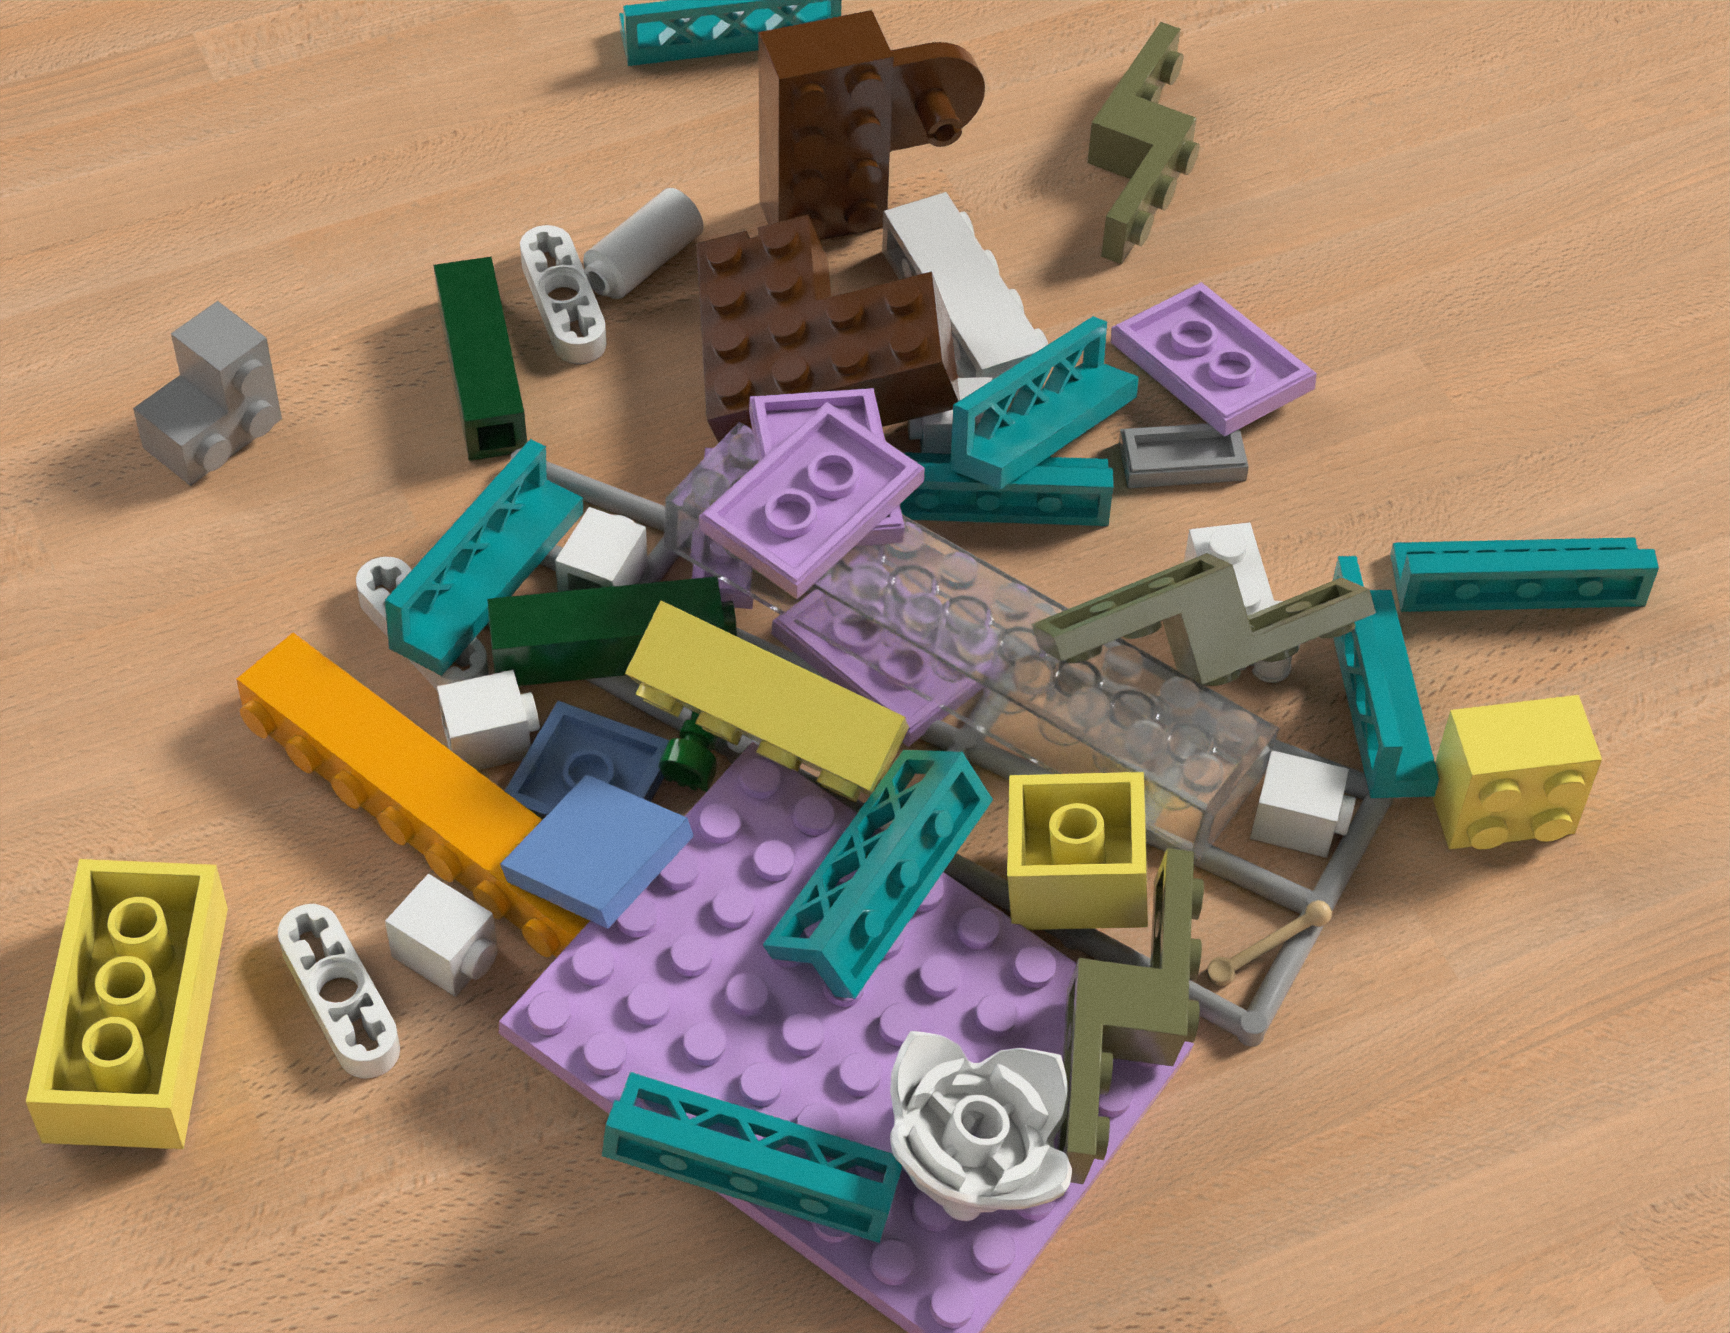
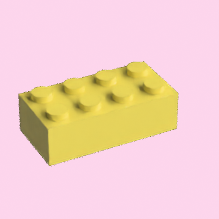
[625,601,909,803]
[26,859,228,1149]

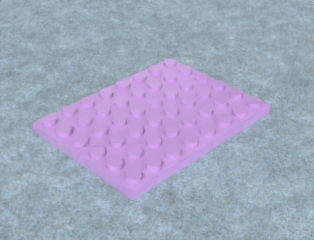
[499,742,1194,1333]

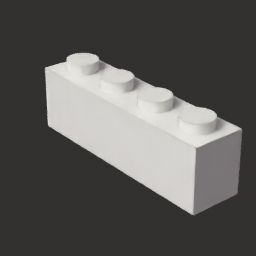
[882,192,1048,398]

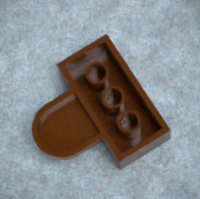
[758,10,985,241]

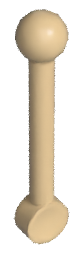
[1208,900,1332,986]

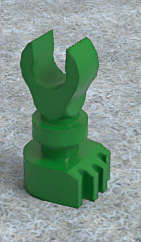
[658,711,719,792]

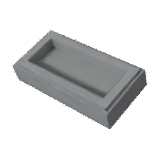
[1119,423,1249,488]

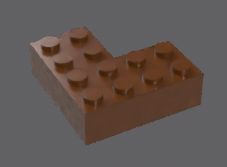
[696,215,960,452]

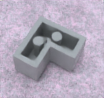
[133,301,282,486]

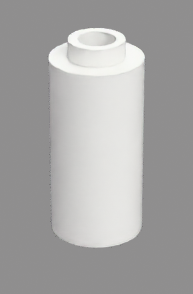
[583,188,704,299]

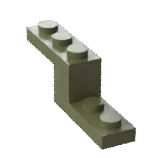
[1087,22,1200,264]
[1032,553,1376,686]
[1057,848,1204,1184]

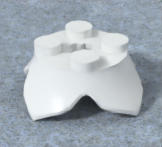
[890,1031,1072,1221]

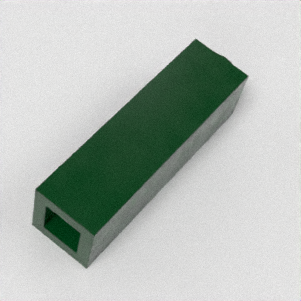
[433,256,527,461]
[487,576,737,686]

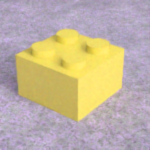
[1432,695,1602,849]
[1007,772,1148,930]

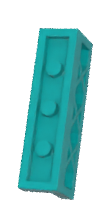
[619,0,842,66]
[950,316,1139,490]
[385,439,583,676]
[900,452,1114,526]
[1390,537,1659,612]
[1332,556,1439,798]
[763,750,993,999]
[602,1072,903,1243]

